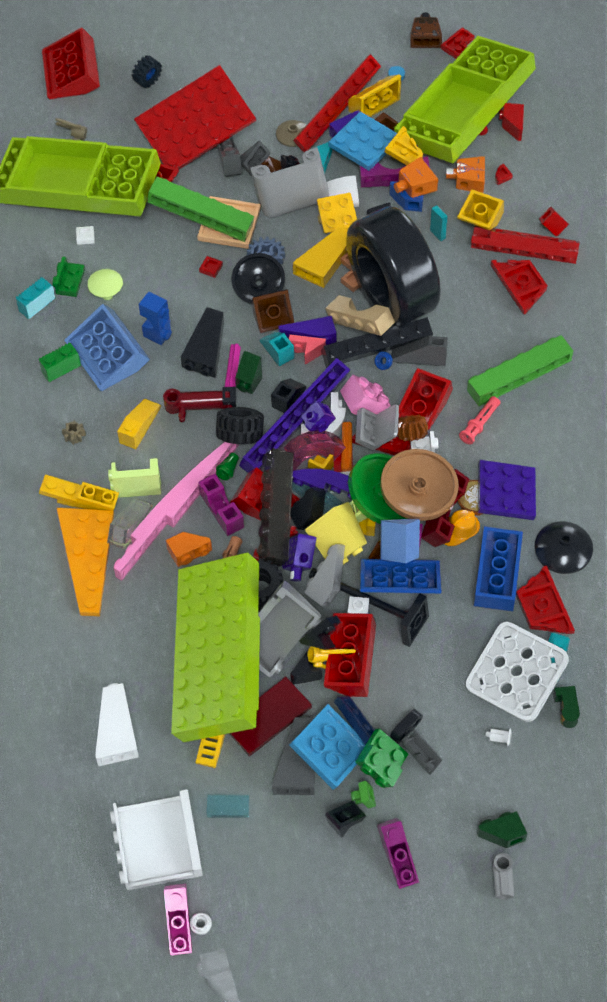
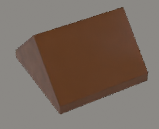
[252,289,294,333]

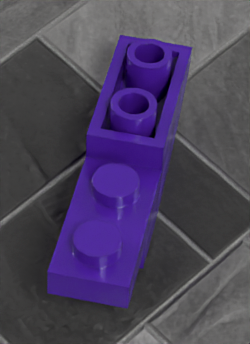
[289,469,352,500]

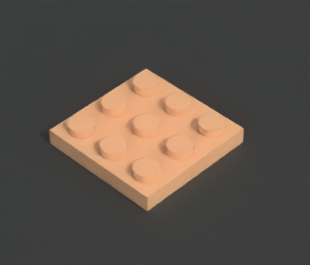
[197,196,261,249]

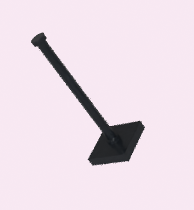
[309,568,429,647]

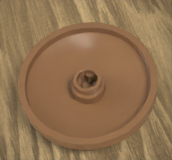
[380,449,458,521]

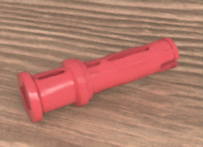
[459,396,501,445]

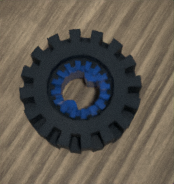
[131,55,162,88]

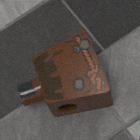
[410,12,442,48]

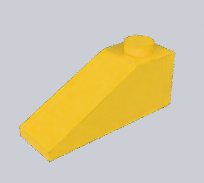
[117,399,161,449]

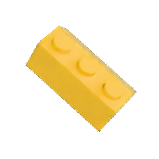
[348,74,401,117]

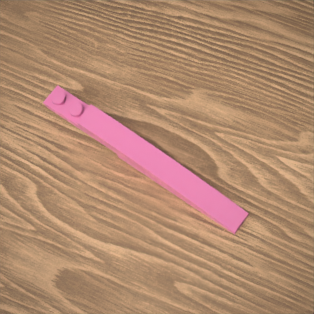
[114,442,239,581]

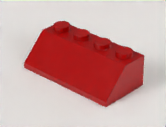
[324,613,376,697]

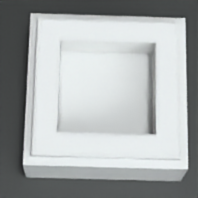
[76,226,95,245]

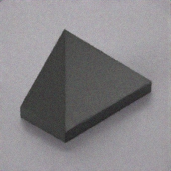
[240,141,271,176]

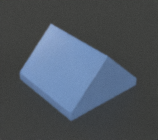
[380,519,420,563]

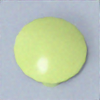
[88,269,123,300]

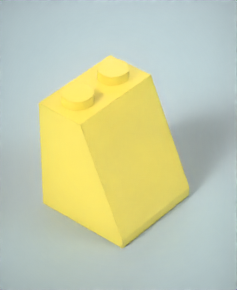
[305,502,367,565]

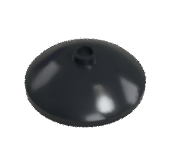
[231,253,285,304]
[534,521,593,574]

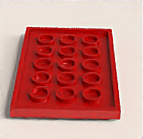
[134,65,257,169]

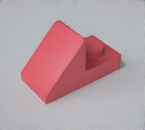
[289,335,326,364]

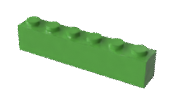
[147,177,254,242]
[467,335,574,406]

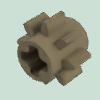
[62,420,86,445]

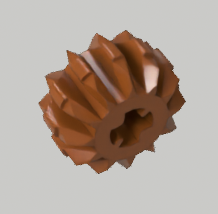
[397,415,428,442]

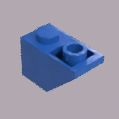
[390,181,424,212]

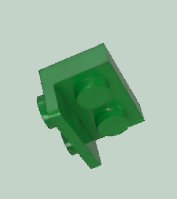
[52,256,85,297]

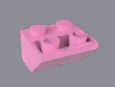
[340,375,391,415]

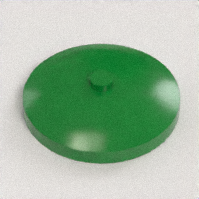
[348,453,408,524]

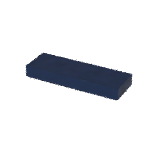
[333,696,375,745]

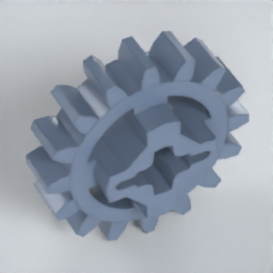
[247,236,285,264]

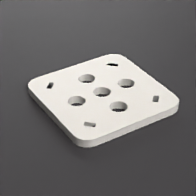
[466,622,569,722]

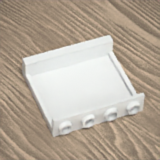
[110,789,203,890]

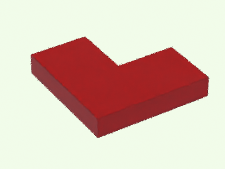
[440,27,475,59]

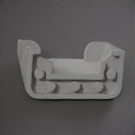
[250,147,329,218]
[258,580,322,678]

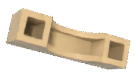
[325,295,395,336]

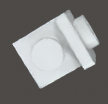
[410,431,438,453]
[348,596,369,614]

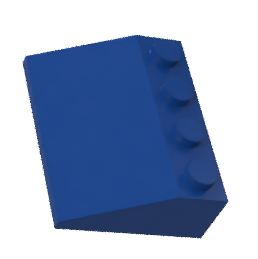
[360,559,441,594]

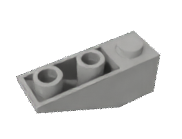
[304,544,345,606]

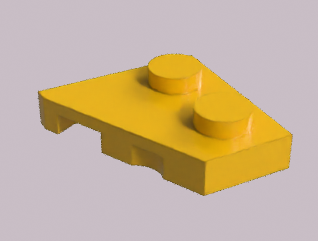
[385,126,423,165]

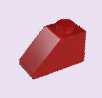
[499,103,524,141]

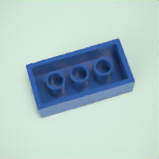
[474,527,523,611]

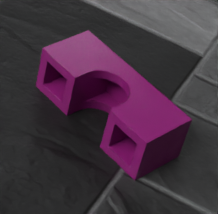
[198,474,244,536]

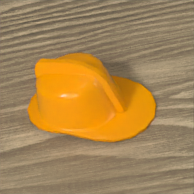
[444,510,480,546]

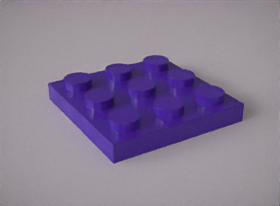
[478,460,536,520]

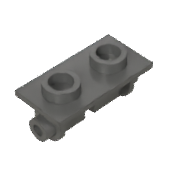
[401,731,443,775]

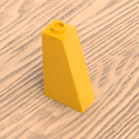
[293,227,348,288]

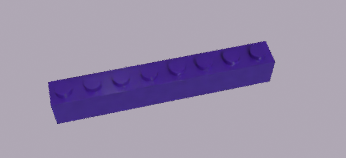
[239,358,350,473]

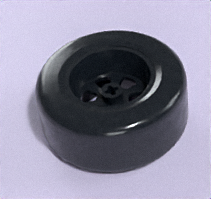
[346,206,441,326]

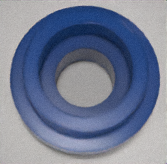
[375,352,393,370]

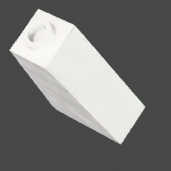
[95,683,139,766]

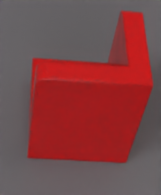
[539,206,569,236]

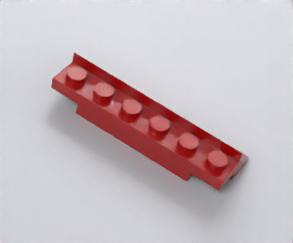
[471,225,580,264]

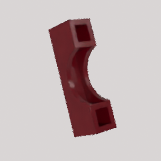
[421,469,469,547]

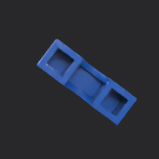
[139,291,172,345]

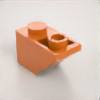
[166,532,212,567]

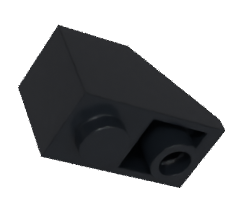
[271,378,306,413]
[288,487,326,530]

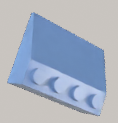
[64,304,150,391]

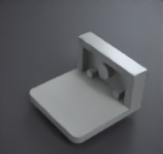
[355,404,399,451]

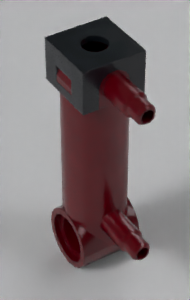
[163,387,236,422]

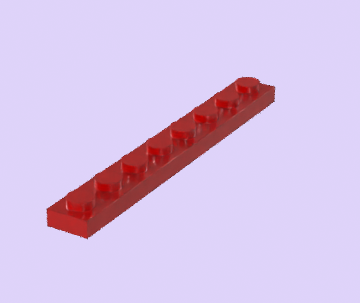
[293,54,381,152]

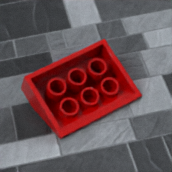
[42,27,100,99]

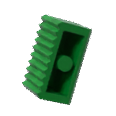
[39,342,81,382]

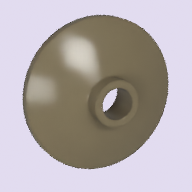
[276,120,306,147]

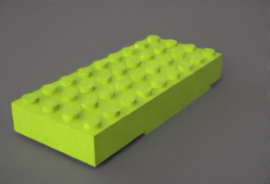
[394,36,536,163]
[0,136,161,216]
[171,552,260,742]

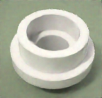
[190,913,212,935]

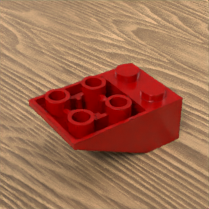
[230,467,300,531]

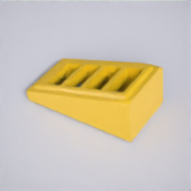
[196,734,226,768]

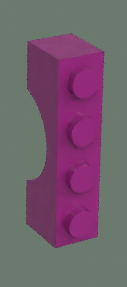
[359,157,430,188]

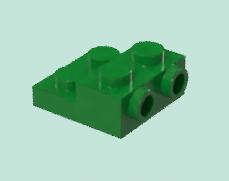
[355,729,408,788]

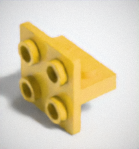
[317,192,357,234]

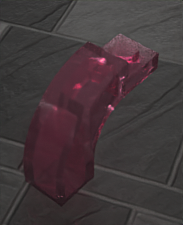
[277,430,346,478]

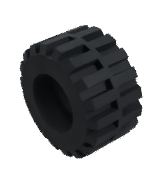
[216,407,264,444]
[258,558,283,611]

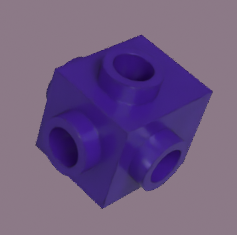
[301,401,336,434]

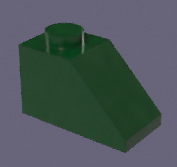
[235,351,262,394]

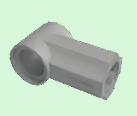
[492,853,514,900]

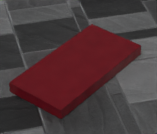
[228,677,312,757]

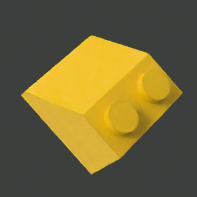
[457,189,504,230]

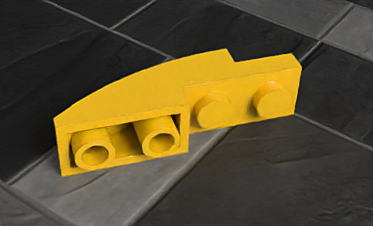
[39,474,119,510]

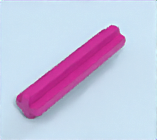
[224,343,241,387]

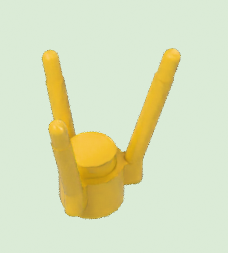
[307,646,356,669]

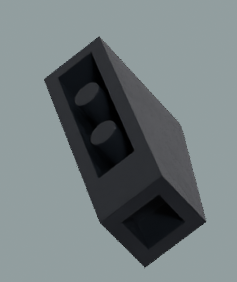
[181,307,224,378]

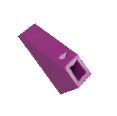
[376,818,419,889]

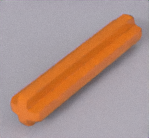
[341,422,352,472]

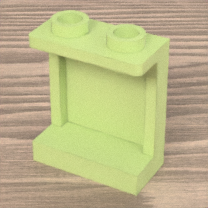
[108,458,161,498]

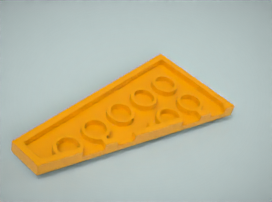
[57,508,114,617]

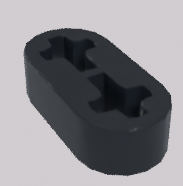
[390,709,423,744]

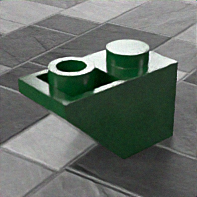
[477,811,528,848]

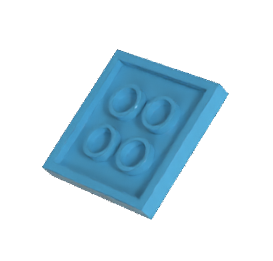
[329,111,397,171]
[289,704,365,790]

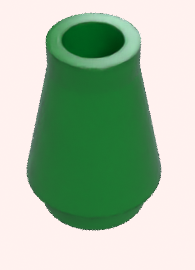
[216,453,239,481]

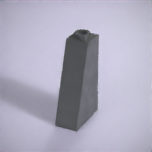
[272,716,315,795]

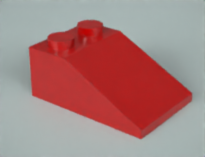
[398,368,453,431]

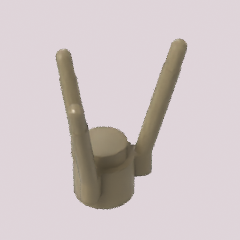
[55,118,87,140]

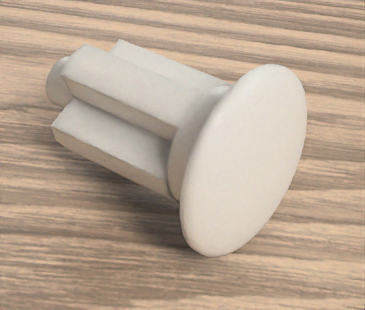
[485,728,512,747]

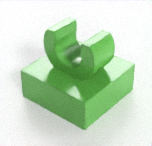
[351,781,376,809]

